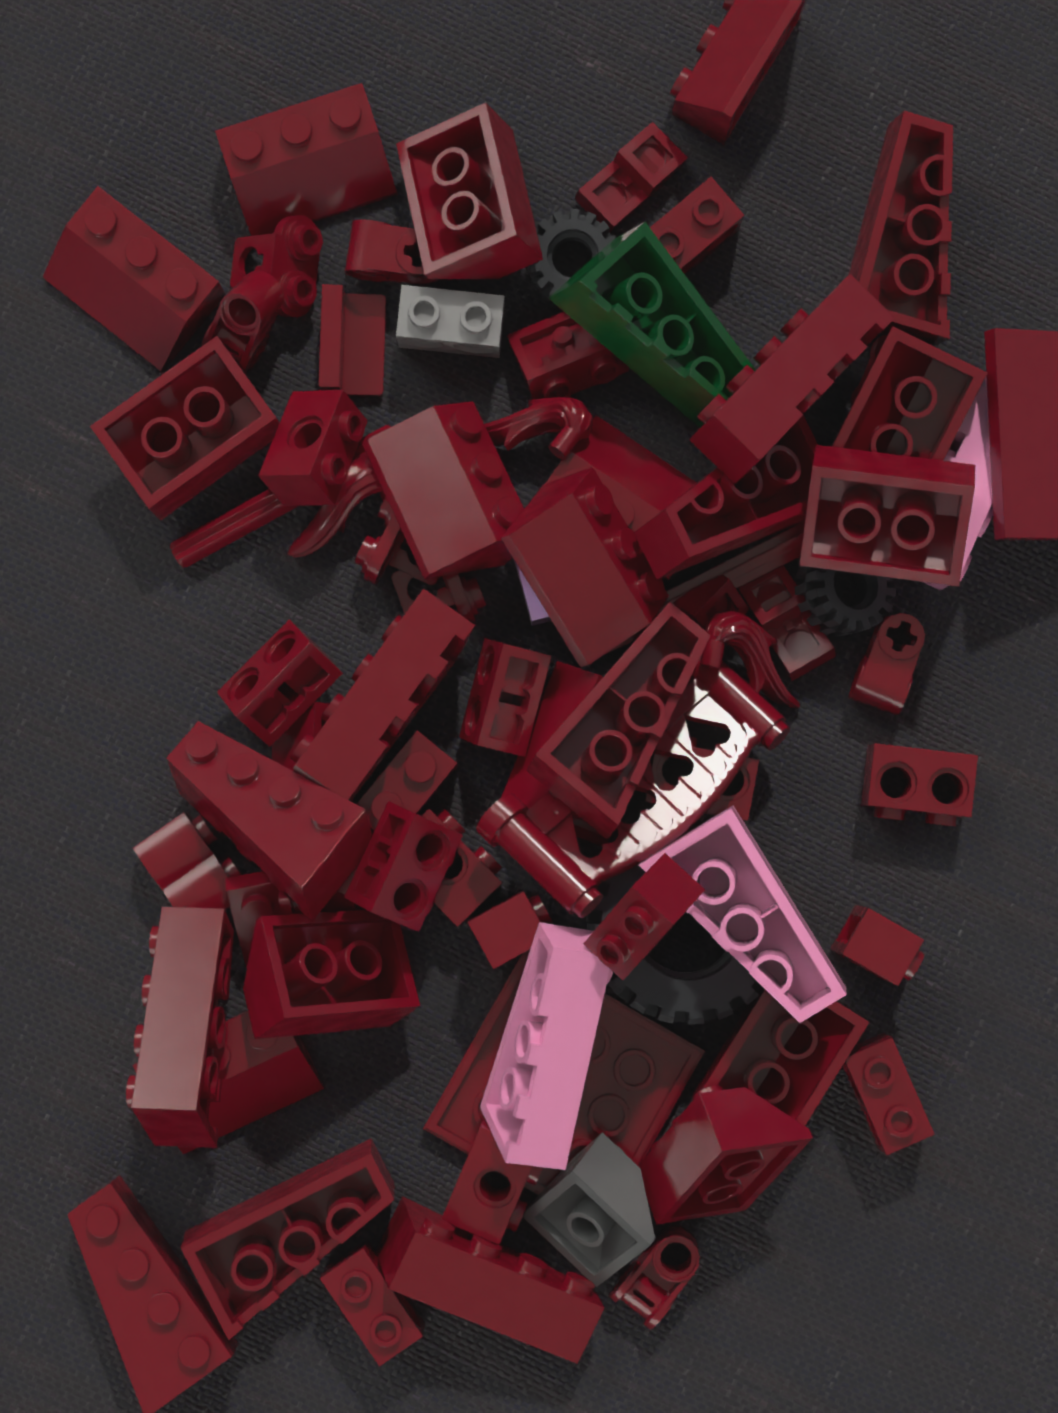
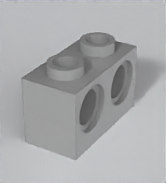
[396,285,505,358]

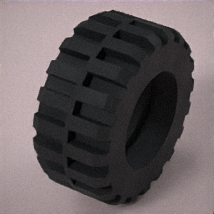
[586,825,762,1025]

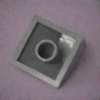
[522,1132,655,1287]

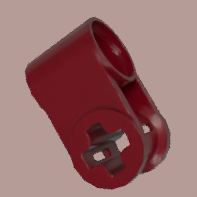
[344,219,439,286]
[202,271,284,374]
[848,613,925,715]
[608,1226,700,1330]

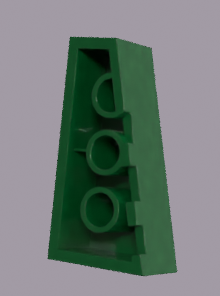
[549,222,756,428]

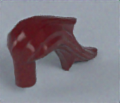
[484,397,593,460]
[288,454,386,558]
[700,611,801,708]

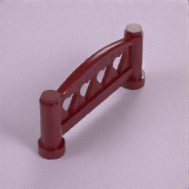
[476,655,790,918]

